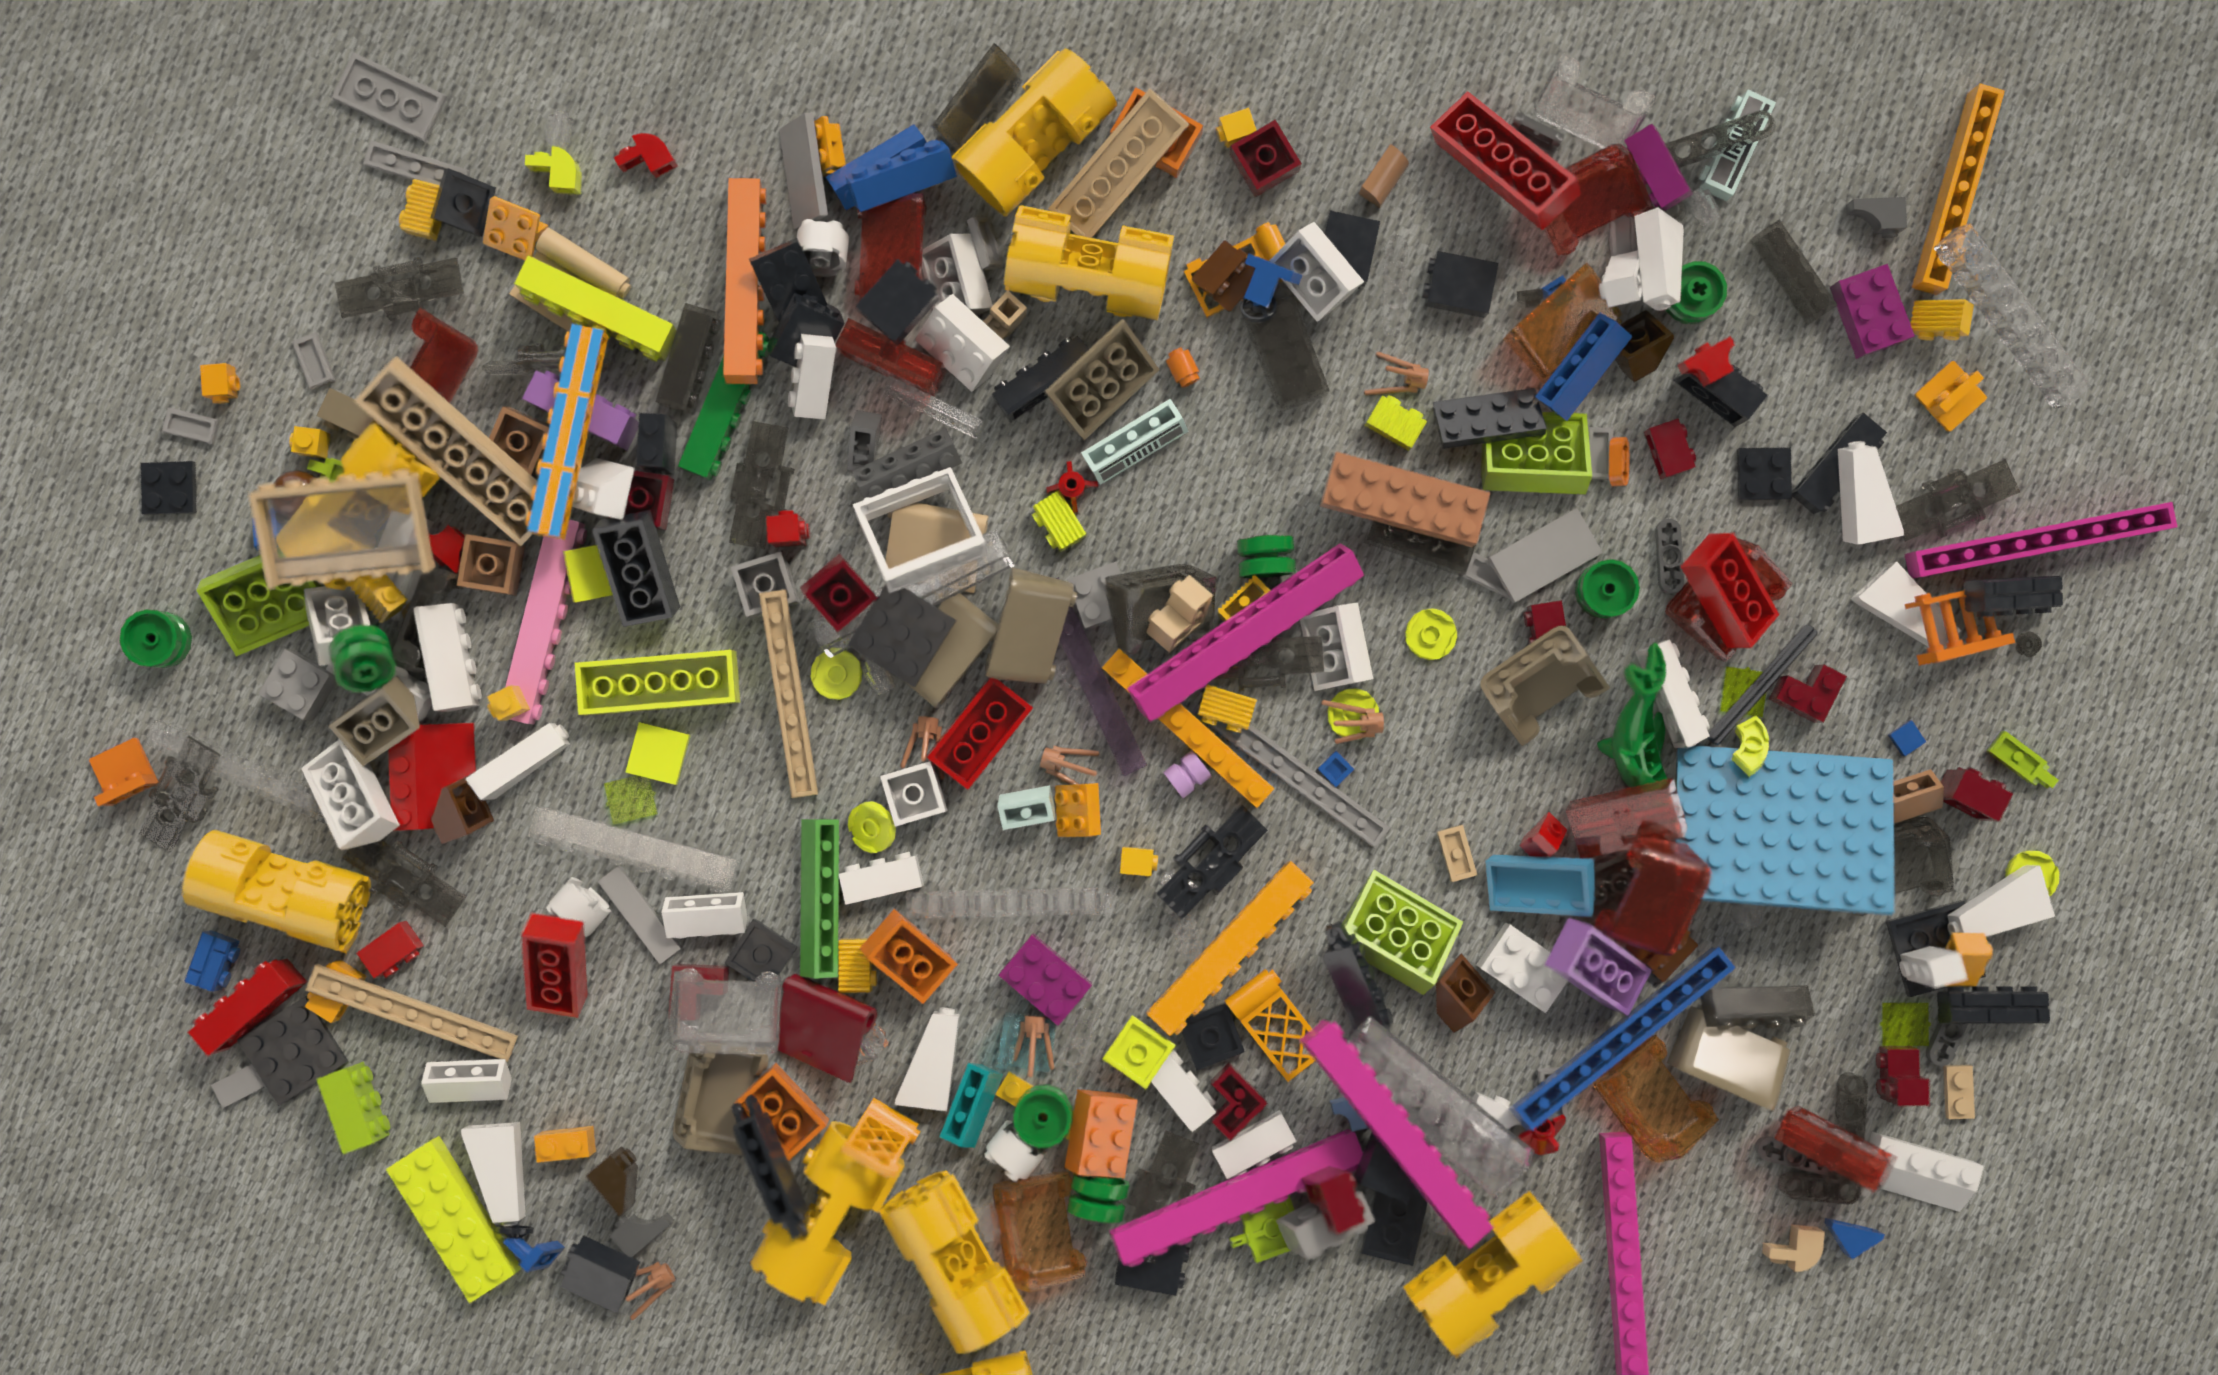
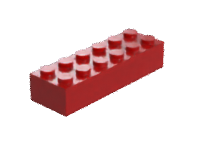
[1430,91,1581,231]

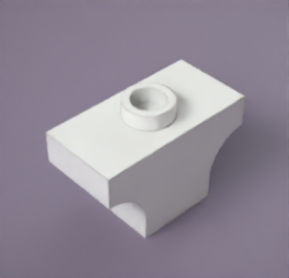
[1472,1092,1521,1140]

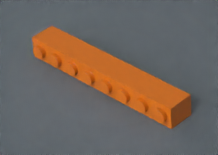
[723,178,767,384]

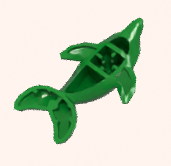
[1597,642,1679,809]

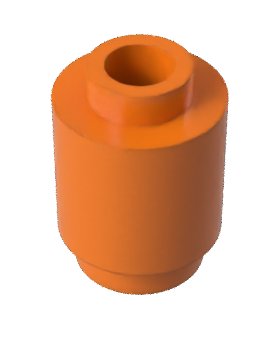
[1166,347,1200,388]

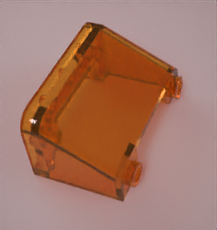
[1503,263,1623,384]
[1593,1035,1720,1163]
[992,1171,1087,1293]

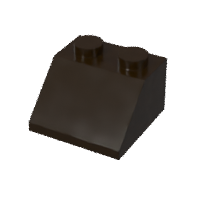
[586,1146,638,1217]

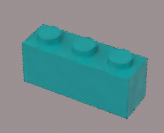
[940,1062,1003,1148]

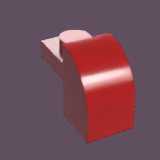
[614,133,678,178]

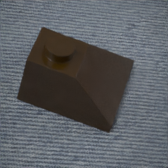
[1615,310,1674,382]

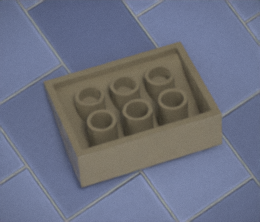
[1045,319,1160,440]

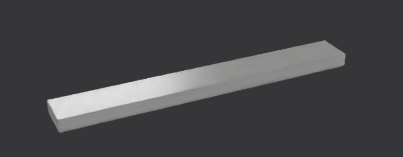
[1208,721,1390,849]

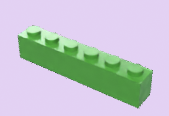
[800,819,839,978]

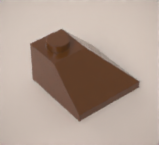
[432,774,494,844]
[1436,953,1496,1033]

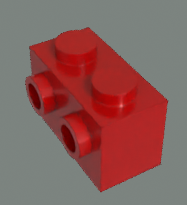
[766,510,810,547]

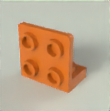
[89,738,159,806]

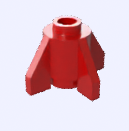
[1046,461,1098,513]
[1518,1114,1566,1155]

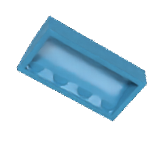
[1485,855,1594,916]

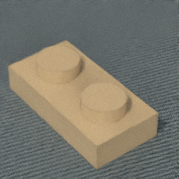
[1437,825,1477,882]
[1943,1065,1975,1119]

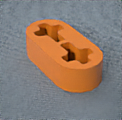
[1609,437,1630,486]

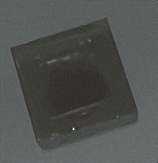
[1517,289,1548,308]

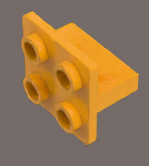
[814,116,846,176]
[483,196,548,260]
[1914,361,1987,432]
[1054,783,1101,837]

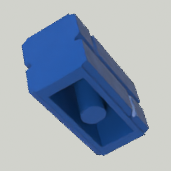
[184,930,240,992]

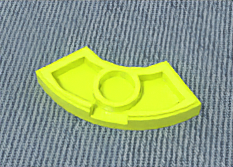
[1732,716,1769,777]

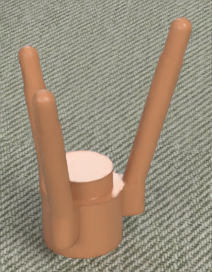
[1364,352,1429,395]
[1321,700,1384,744]
[900,716,944,780]
[1040,745,1099,785]
[1012,1016,1054,1078]
[625,1261,675,1320]

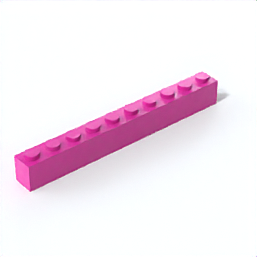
[1904,502,2177,579]
[1127,543,1364,722]
[1299,1020,1493,1249]
[1109,1129,1363,1266]
[1599,1131,1649,1375]

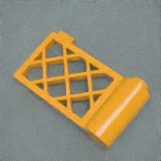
[1184,222,1286,318]
[1224,969,1315,1082]
[841,1098,920,1178]

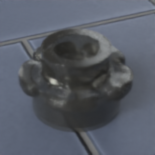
[2015,631,2042,657]

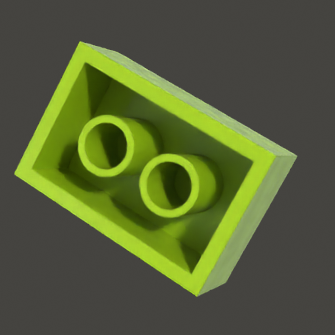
[317,1061,390,1154]

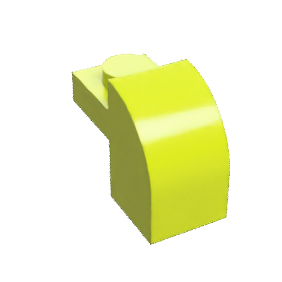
[525,146,582,195]

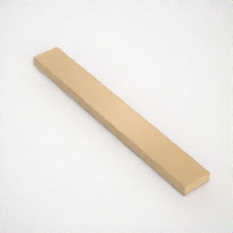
[759,589,818,798]
[306,964,518,1062]

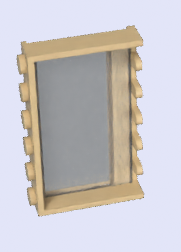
[249,469,435,589]

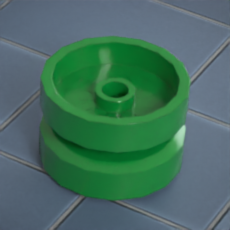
[1665,261,1727,324]
[1237,535,1296,578]
[1575,559,1640,619]
[119,609,192,668]
[329,625,396,693]
[1014,1084,1073,1148]
[1067,1173,1129,1223]

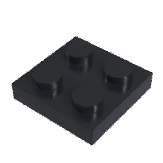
[430,168,496,237]
[1737,448,1792,500]
[141,461,197,515]
[724,918,798,991]
[1181,1002,1245,1071]

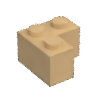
[1146,575,1213,653]

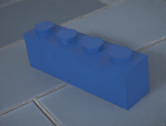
[826,124,927,210]
[845,140,957,212]
[1535,312,1632,421]

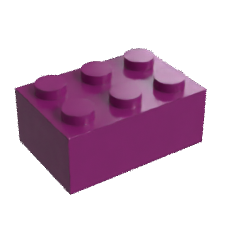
[1829,263,1915,359]
[998,933,1092,1026]

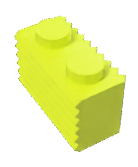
[1364,395,1427,451]
[1031,490,1087,552]

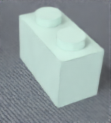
[998,785,1055,830]

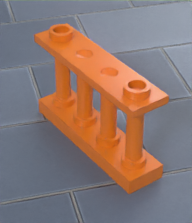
[1904,590,2015,666]

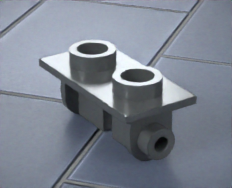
[1511,112,1564,158]

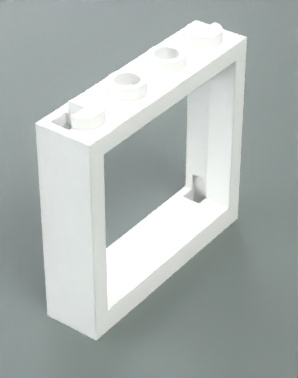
[853,467,988,593]

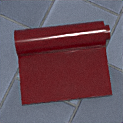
[771,973,878,1083]

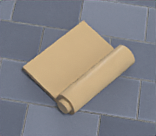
[509,228,631,331]
[885,502,989,593]

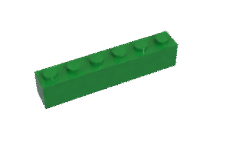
[678,331,769,481]

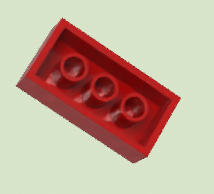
[1680,533,1780,648]
[927,677,1033,790]
[521,913,588,1018]
[187,958,307,1056]

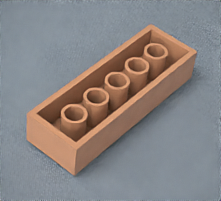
[1320,452,1490,547]

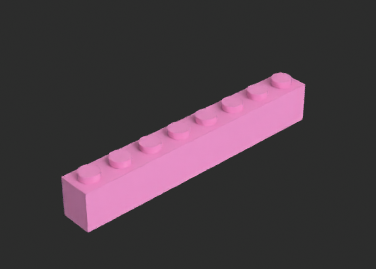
[505,520,587,724]

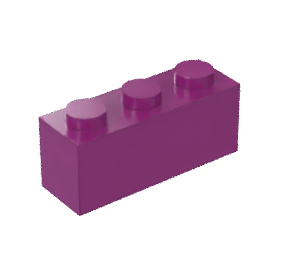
[1624,123,1693,211]

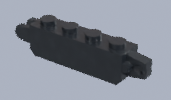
[1323,922,1393,1054]
[732,1094,809,1240]

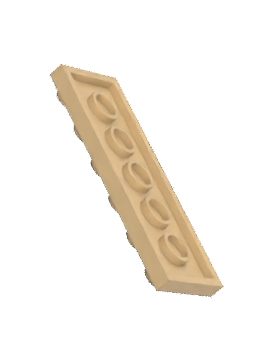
[1048,89,1190,238]

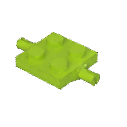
[1229,1194,1295,1263]

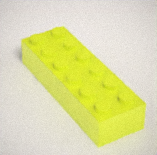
[514,255,678,362]
[575,650,740,716]
[386,1136,522,1303]

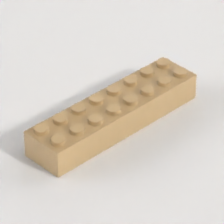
[354,357,538,546]

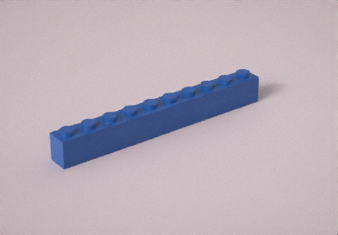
[1509,947,1736,1131]

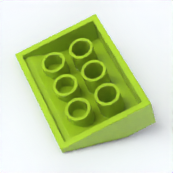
[1481,412,1592,495]
[196,547,322,656]
[1343,870,1463,995]

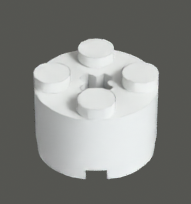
[797,219,849,277]
[546,877,611,937]
[985,1120,1047,1182]

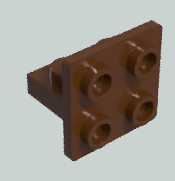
[1192,240,1256,312]
[1625,910,1698,982]

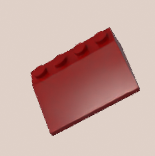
[388,723,476,831]

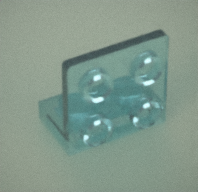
[996,1012,1057,1072]

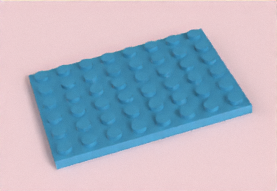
[1673,745,1894,915]

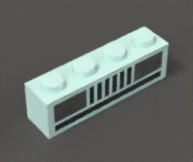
[1698,90,1776,201]
[1081,399,1189,485]

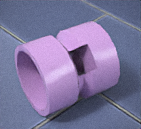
[1163,750,1212,798]

